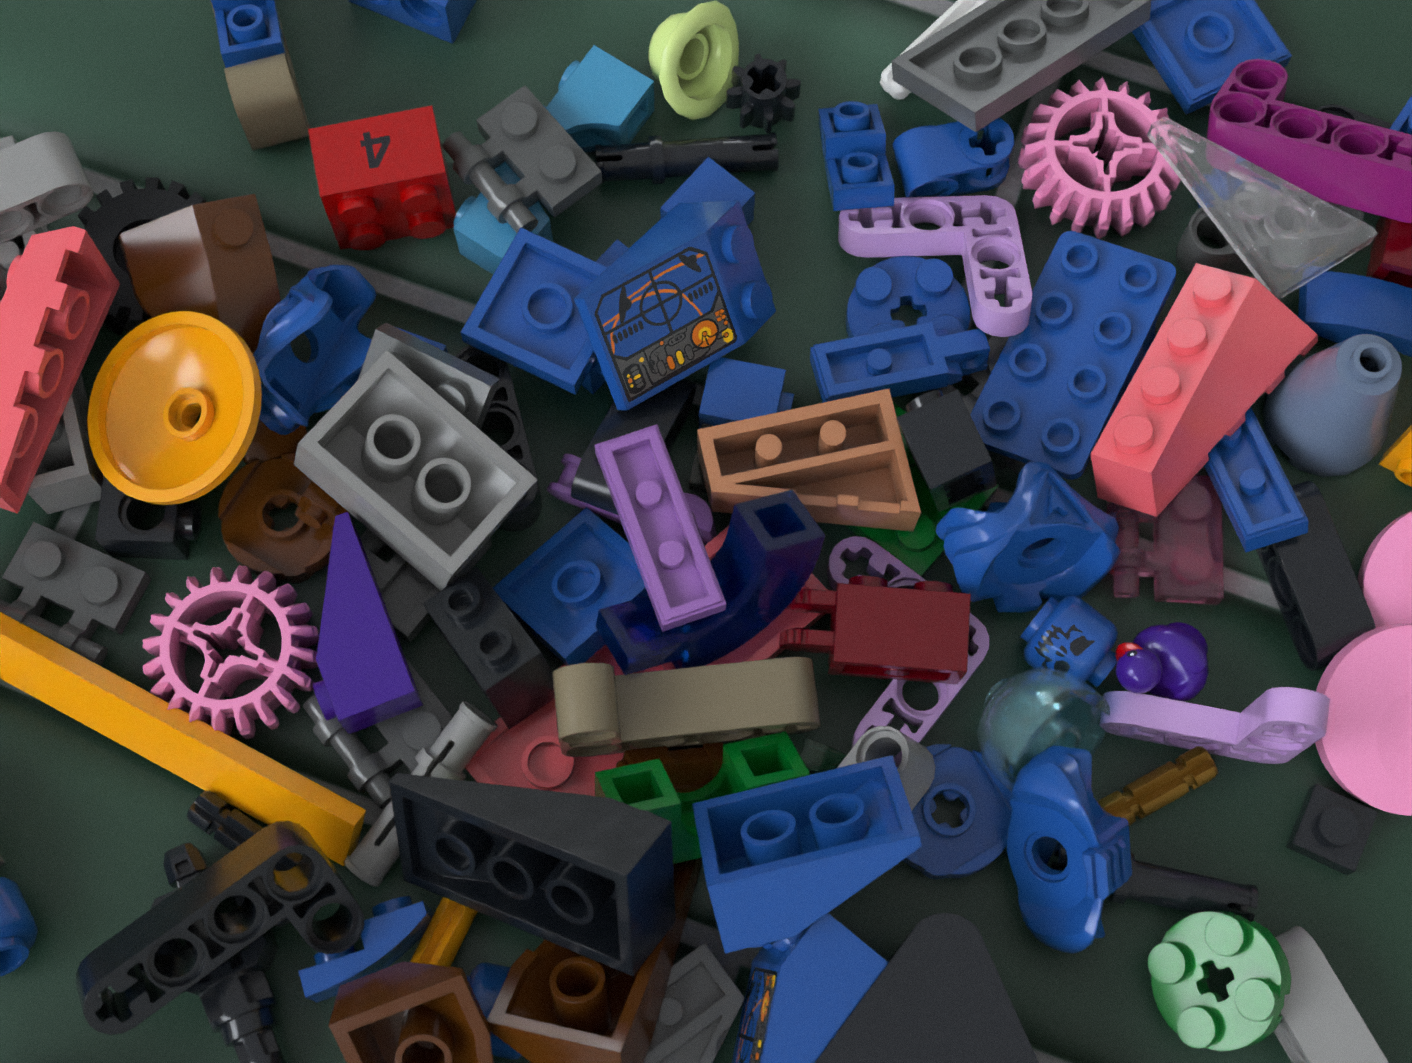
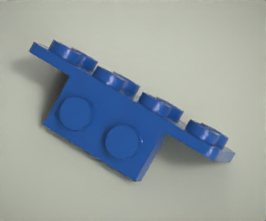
[970,231,1176,480]

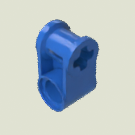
[892,118,1014,198]

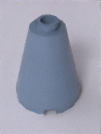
[1262,334,1402,477]

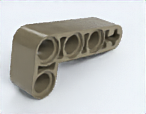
[210,0,310,151]
[552,657,821,757]

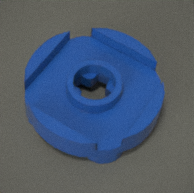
[846,256,970,338]
[897,744,1012,879]

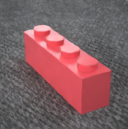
[0,226,120,514]
[1090,263,1318,517]

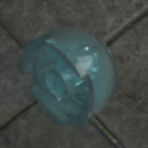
[977,666,1110,793]

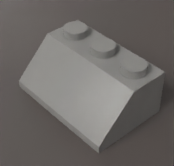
[293,350,538,591]

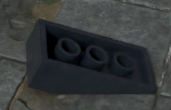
[389,773,676,976]

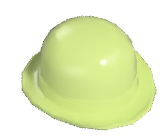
[648,1,739,120]

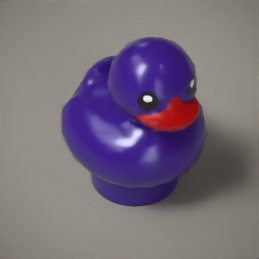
[1115,622,1209,702]

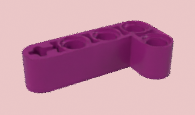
[1204,59,1412,223]

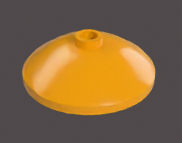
[87,311,262,505]

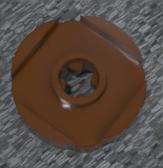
[219,453,333,583]

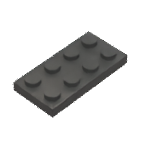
[891,0,1151,132]

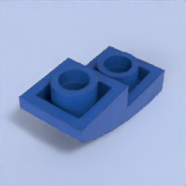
[211,0,286,68]
[818,101,894,211]
[1298,270,1412,357]
[298,896,433,1003]

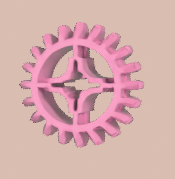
[1018,77,1184,239]
[142,565,320,739]

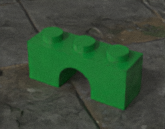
[595,731,810,864]

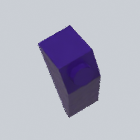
[312,512,423,734]

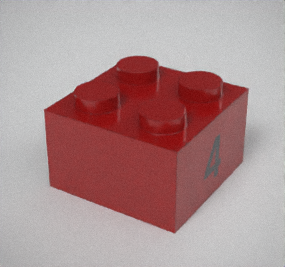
[308,105,456,251]

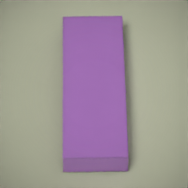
[595,424,726,632]

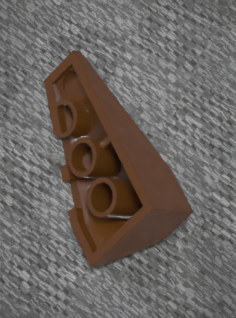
[119,194,307,465]
[487,858,702,1063]
[328,961,493,1063]

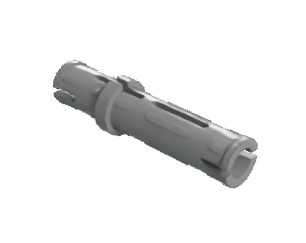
[344,701,498,887]

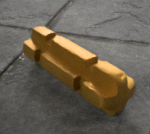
[1098,746,1218,826]

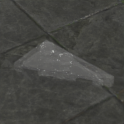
[1147,116,1378,300]

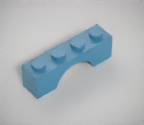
[453,45,655,274]

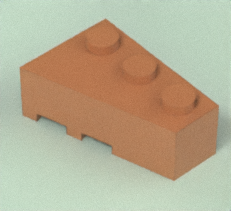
[697,389,921,532]

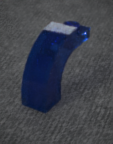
[595,489,825,675]

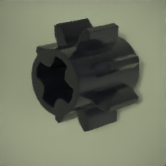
[726,54,801,134]

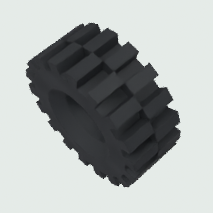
[78,177,206,336]

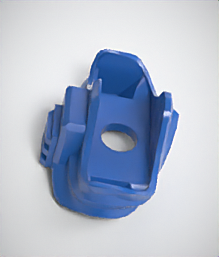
[253,265,376,435]
[936,462,1121,612]
[1007,745,1132,954]

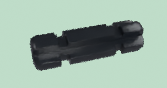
[187,791,302,871]

